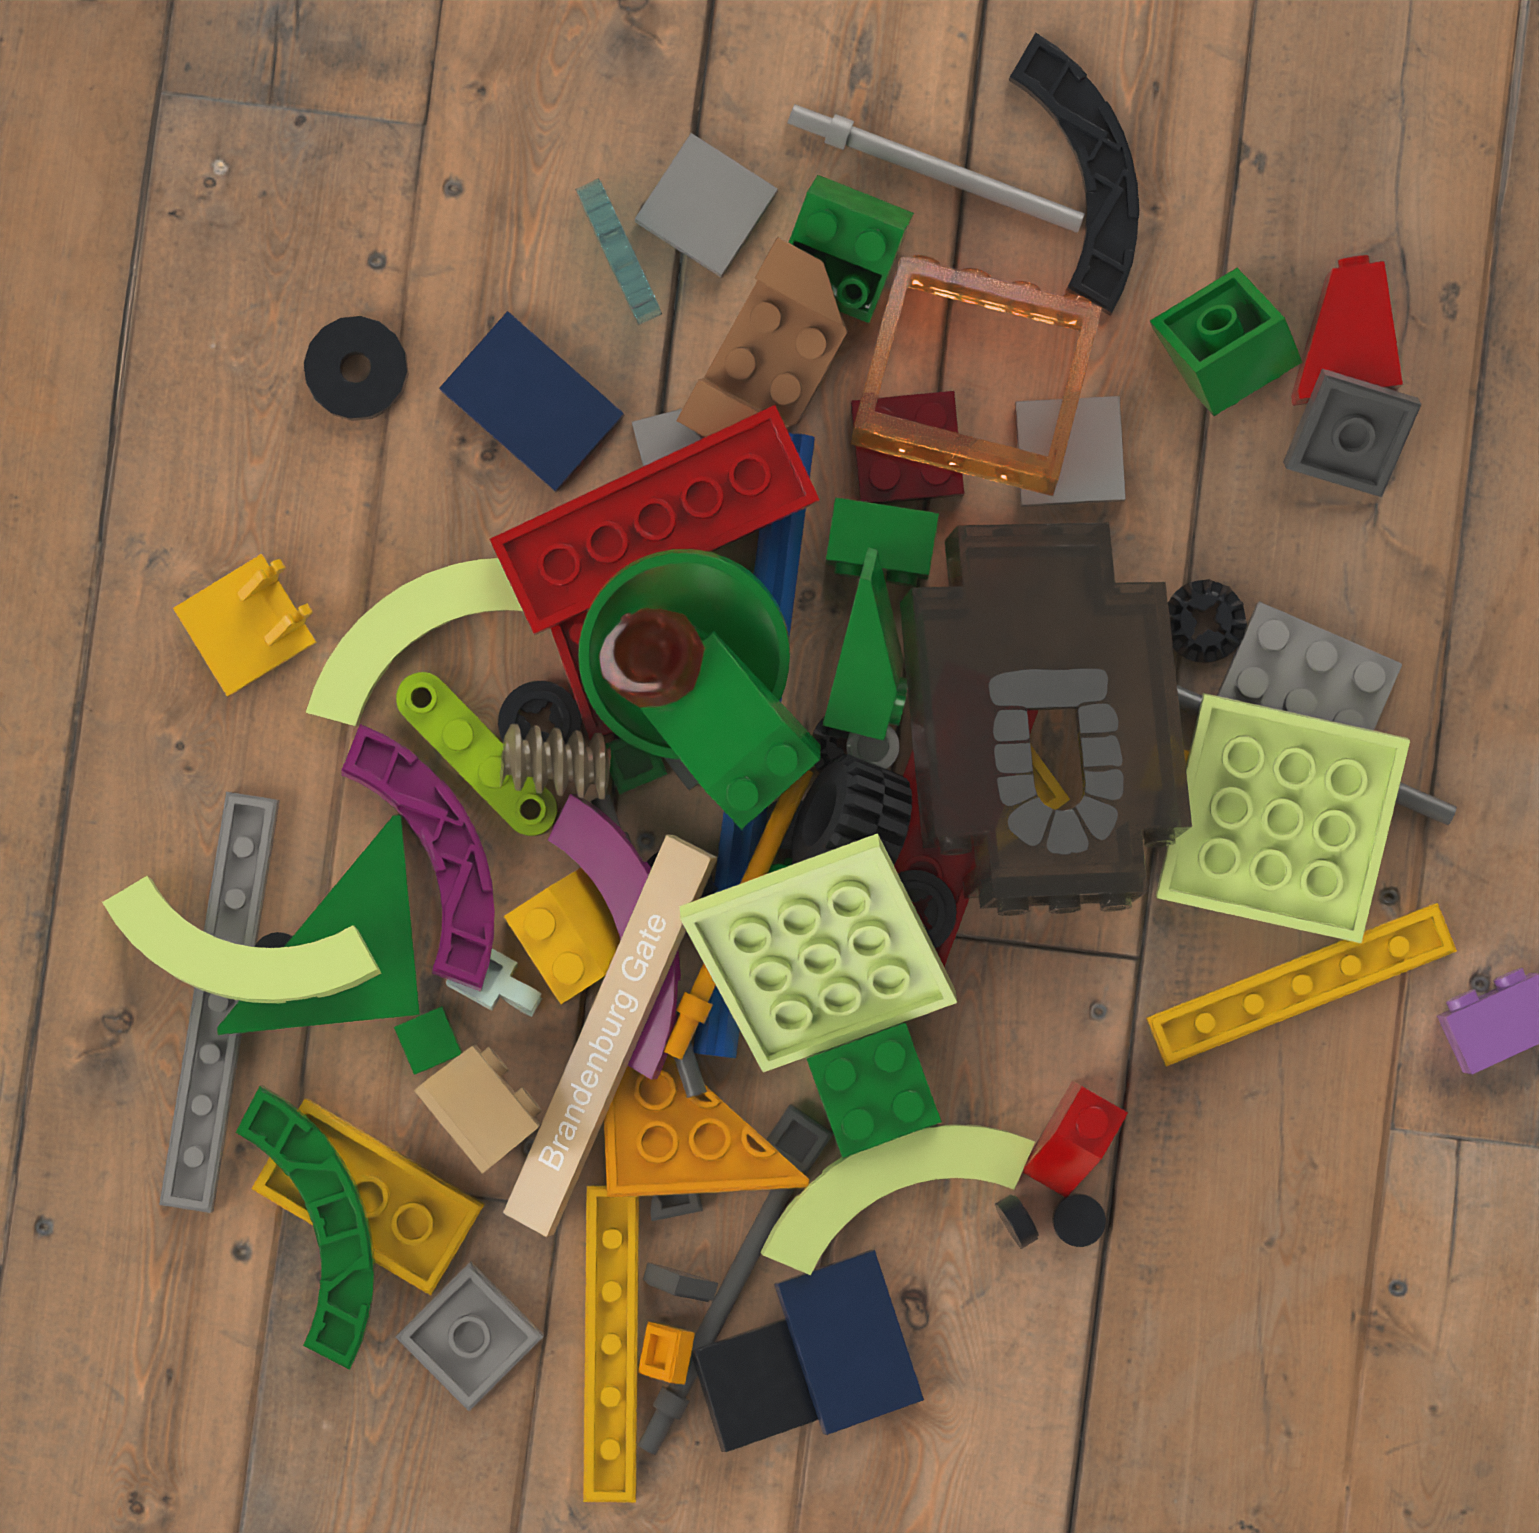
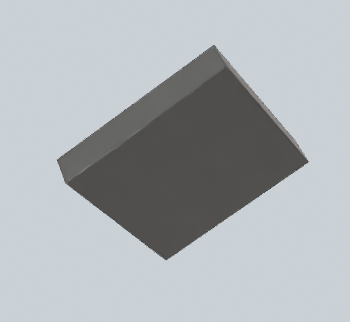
[1283,369,1422,497]

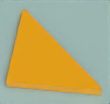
[604,1054,809,1198]

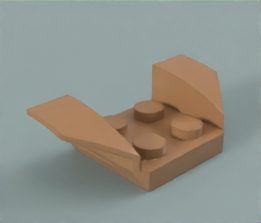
[676,236,849,437]

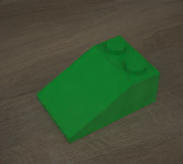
[823,548,910,741]
[635,631,821,830]

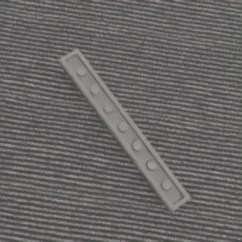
[159,792,280,1213]

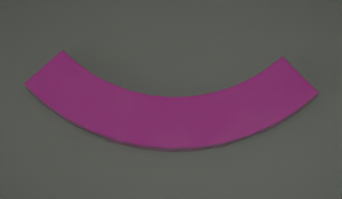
[341,724,495,991]
[548,794,681,1080]

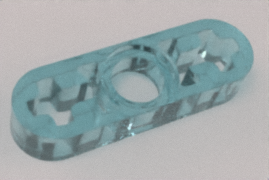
[575,178,662,325]

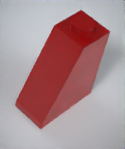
[1291,255,1403,406]
[1022,1081,1128,1198]

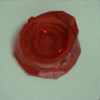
[599,608,705,708]

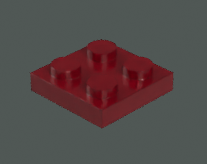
[851,391,965,504]

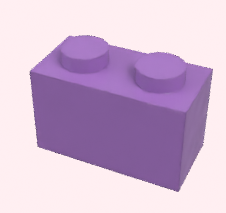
[1437,968,1539,1074]

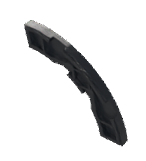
[1009,32,1140,316]

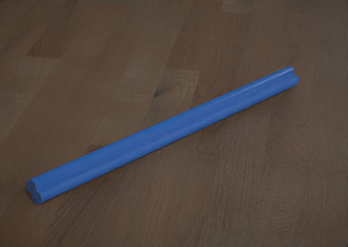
[693,433,815,1058]

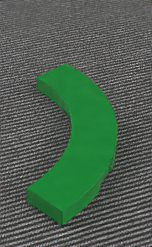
[235,1085,375,1370]

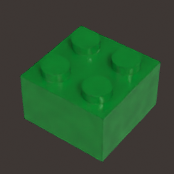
[806,1022,942,1158]

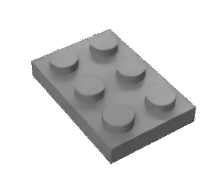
[1217,601,1402,730]

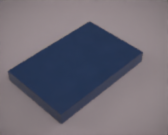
[439,311,625,493]
[774,1250,924,1435]

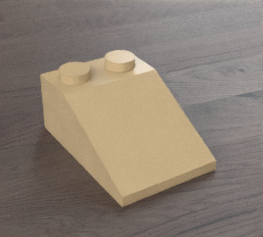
[414,1044,542,1174]

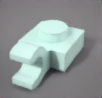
[446,948,542,1017]

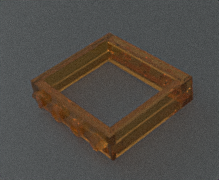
[851,255,1102,496]

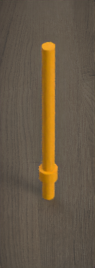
[663,770,813,1060]

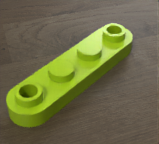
[396,672,558,836]

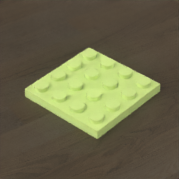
[1156,693,1410,943]
[679,833,957,1072]

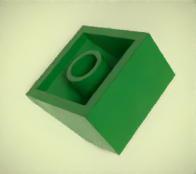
[1150,267,1302,416]

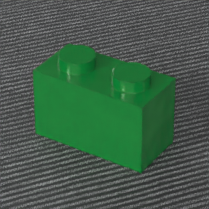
[825,497,939,587]

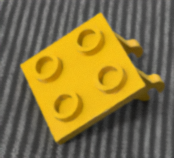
[173,554,317,697]

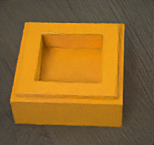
[638,1321,695,1385]

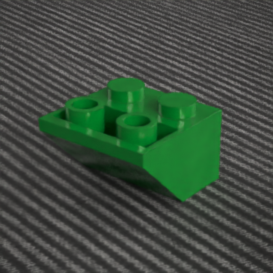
[789,175,914,323]

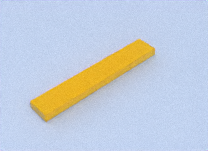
[1145,903,1457,1067]
[583,1185,639,1503]

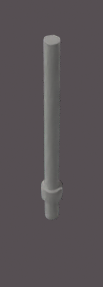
[787,104,1085,233]

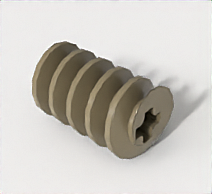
[500,724,611,800]

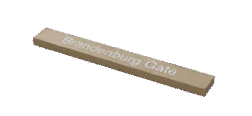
[503,835,718,1237]

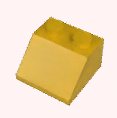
[504,868,620,1004]

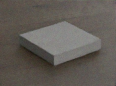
[635,133,778,278]
[1015,396,1126,507]
[395,1261,544,1411]

